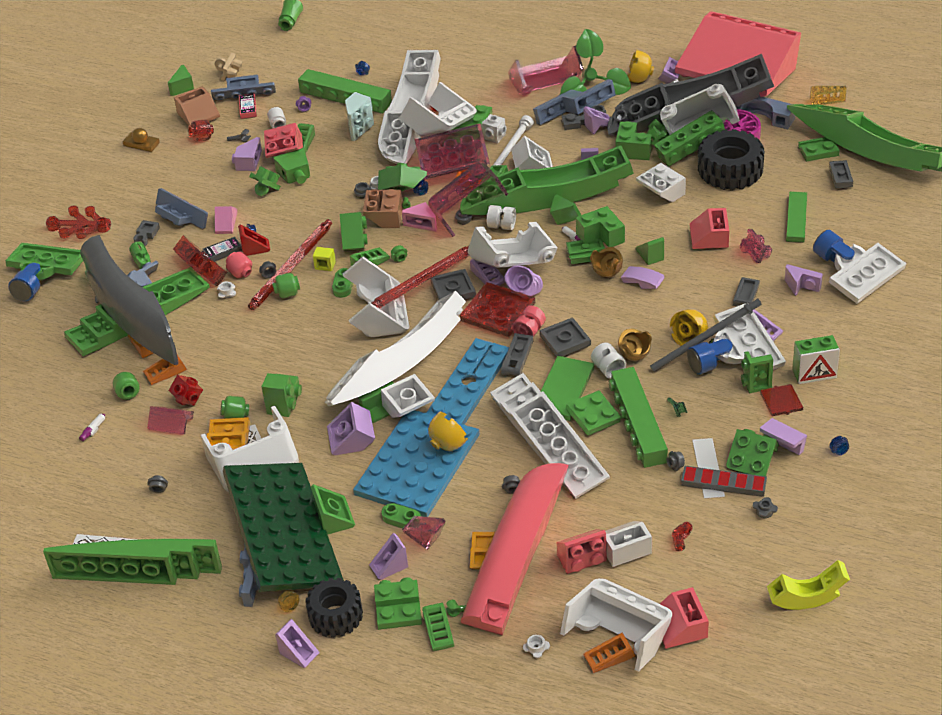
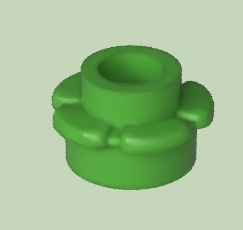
[391,245,408,262]

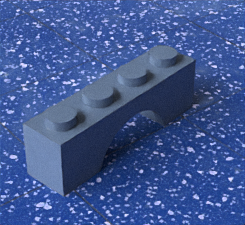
[736,97,795,130]

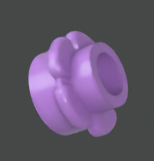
[296,96,312,112]

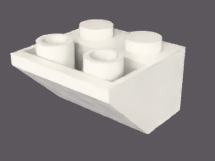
[636,163,686,202]
[605,521,652,567]

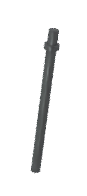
[650,298,762,372]

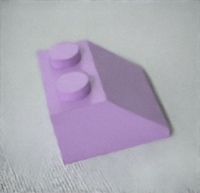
[327,402,375,455]

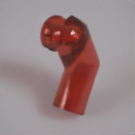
[672,522,693,551]

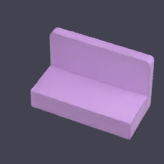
[760,418,807,455]

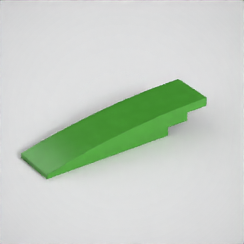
[64,267,210,356]
[43,539,222,585]

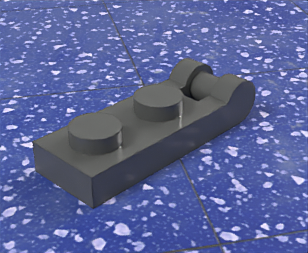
[501,333,534,377]

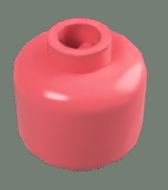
[226,252,252,278]

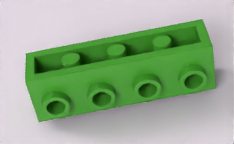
[654,110,725,167]

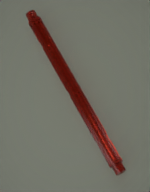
[248,219,332,310]
[371,246,469,308]

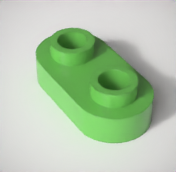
[332,268,353,298]
[381,503,421,530]

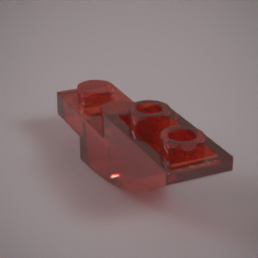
[173,235,228,286]

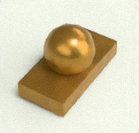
[123,128,160,152]

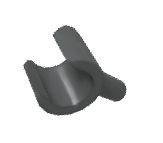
[227,129,251,142]

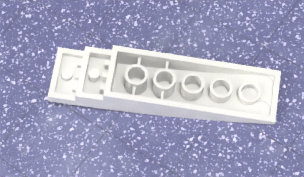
[490,373,610,499]

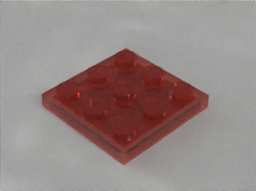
[460,282,536,337]

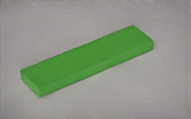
[786,191,807,242]

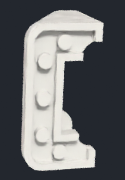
[660,84,740,135]
[468,222,557,268]

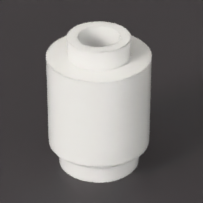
[267,107,286,128]

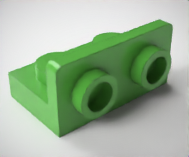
[741,351,773,393]

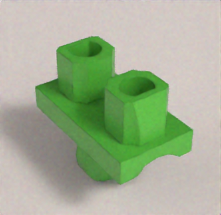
[647,119,669,146]
[249,166,281,196]

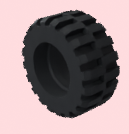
[698,129,765,190]

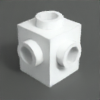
[481,114,507,144]

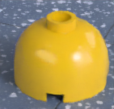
[627,49,654,83]
[670,309,708,346]
[428,411,468,451]

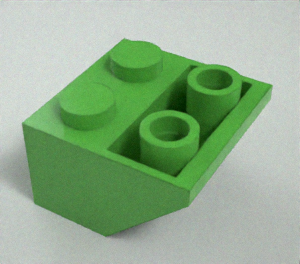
[378,163,427,191]

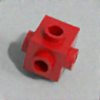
[168,374,203,406]

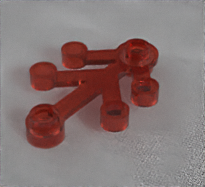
[46,205,111,239]

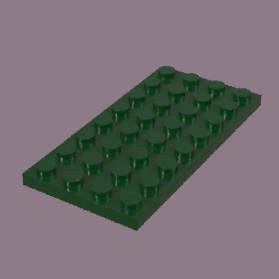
[223,463,344,592]

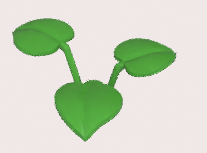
[560,29,631,95]

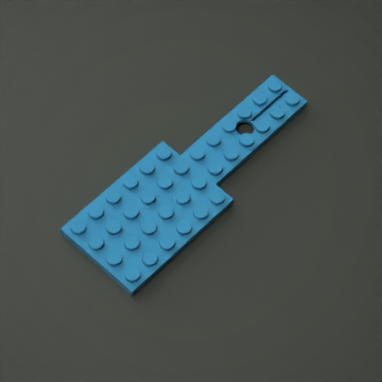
[353,338,509,518]

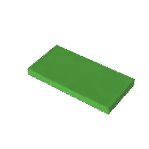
[541,356,594,421]

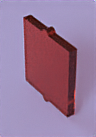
[760,384,804,417]

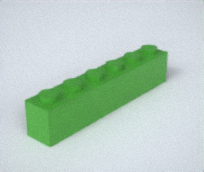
[298,69,392,114]
[608,367,668,468]

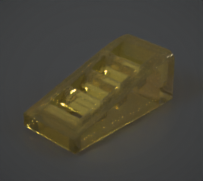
[810,86,847,105]

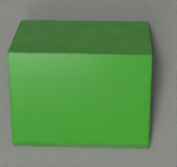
[311,484,355,534]

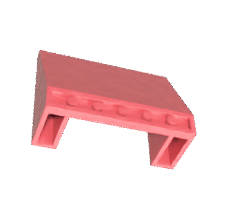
[675,11,801,97]

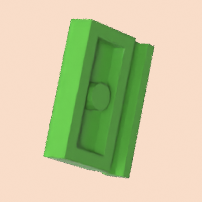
[798,137,840,162]
[566,238,605,264]

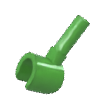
[446,600,466,617]

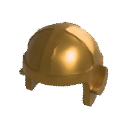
[590,247,623,278]
[618,329,652,361]

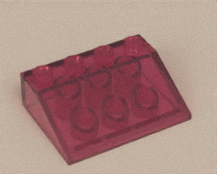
[415,123,490,180]

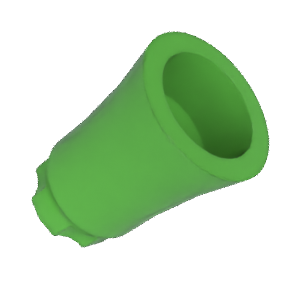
[278,0,303,31]

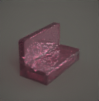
[147,406,194,434]

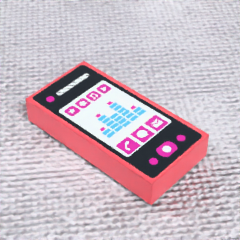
[239,94,257,119]

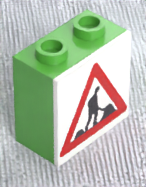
[792,335,840,384]

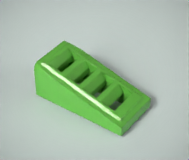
[298,123,315,153]
[350,247,390,266]
[422,603,454,651]

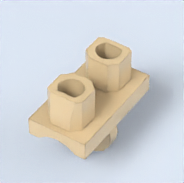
[214,52,243,81]

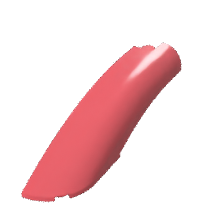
[461,463,569,636]

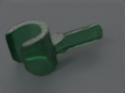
[667,397,688,417]

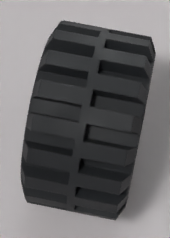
[305,578,363,638]

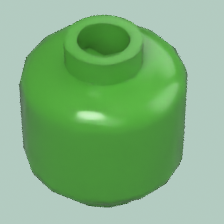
[272,273,300,298]
[112,372,140,400]
[220,396,249,419]

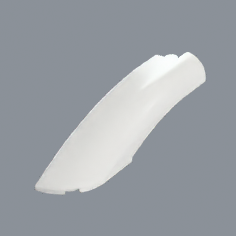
[378,50,441,164]
[325,291,466,406]

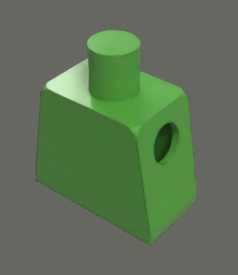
[273,148,310,184]

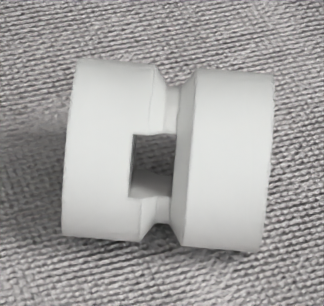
[487,205,516,230]
[591,343,626,379]

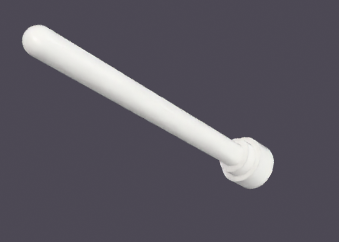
[493,115,534,165]

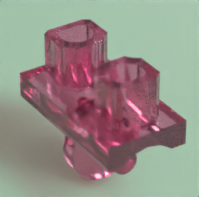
[740,229,772,263]

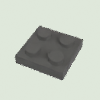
[430,269,476,300]
[539,317,591,357]

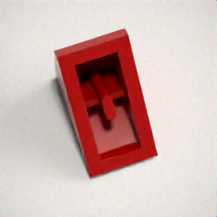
[238,224,271,256]

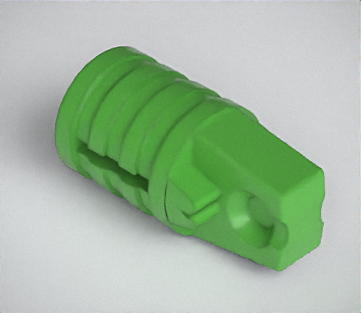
[129,242,151,269]

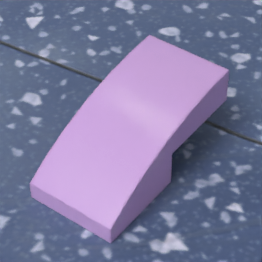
[621,266,665,289]

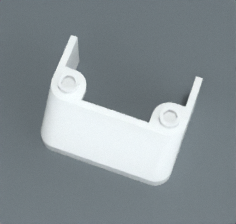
[399,82,476,137]
[343,257,409,337]
[201,406,299,492]
[560,579,672,672]

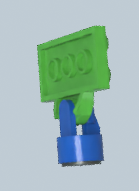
[5,243,83,301]

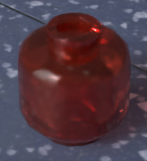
[188,119,214,142]

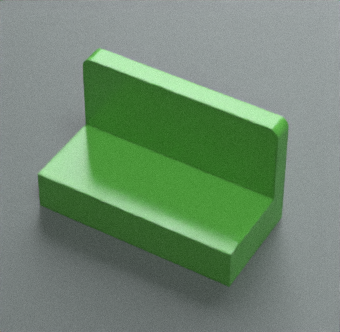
[358,381,394,423]

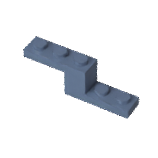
[533,79,616,125]

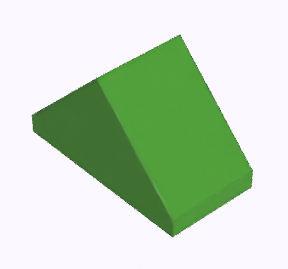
[168,65,194,96]
[550,194,581,225]
[635,237,664,265]

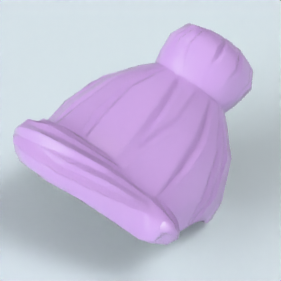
[504,266,543,301]

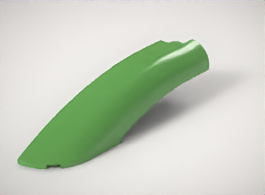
[787,104,942,172]
[460,145,634,215]

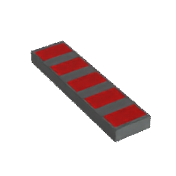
[681,466,767,497]

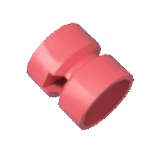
[512,306,546,337]

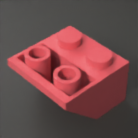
[264,123,303,158]
[689,208,729,249]
[557,529,607,574]
[660,587,709,649]

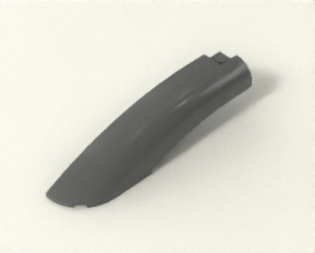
[608,54,774,136]
[80,235,178,365]

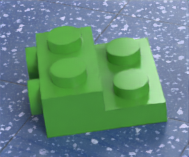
[374,577,422,630]

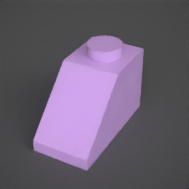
[232,137,262,171]

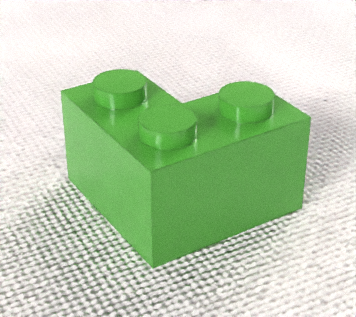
[616,121,652,160]
[576,206,625,247]
[340,212,368,251]
[261,373,302,417]

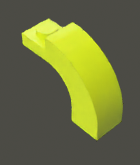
[767,560,850,610]

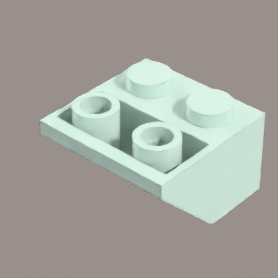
[345,92,374,141]

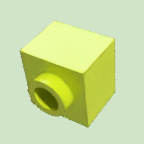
[313,247,336,271]

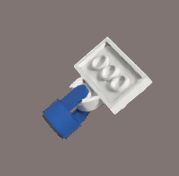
[813,229,906,304]
[687,304,786,375]

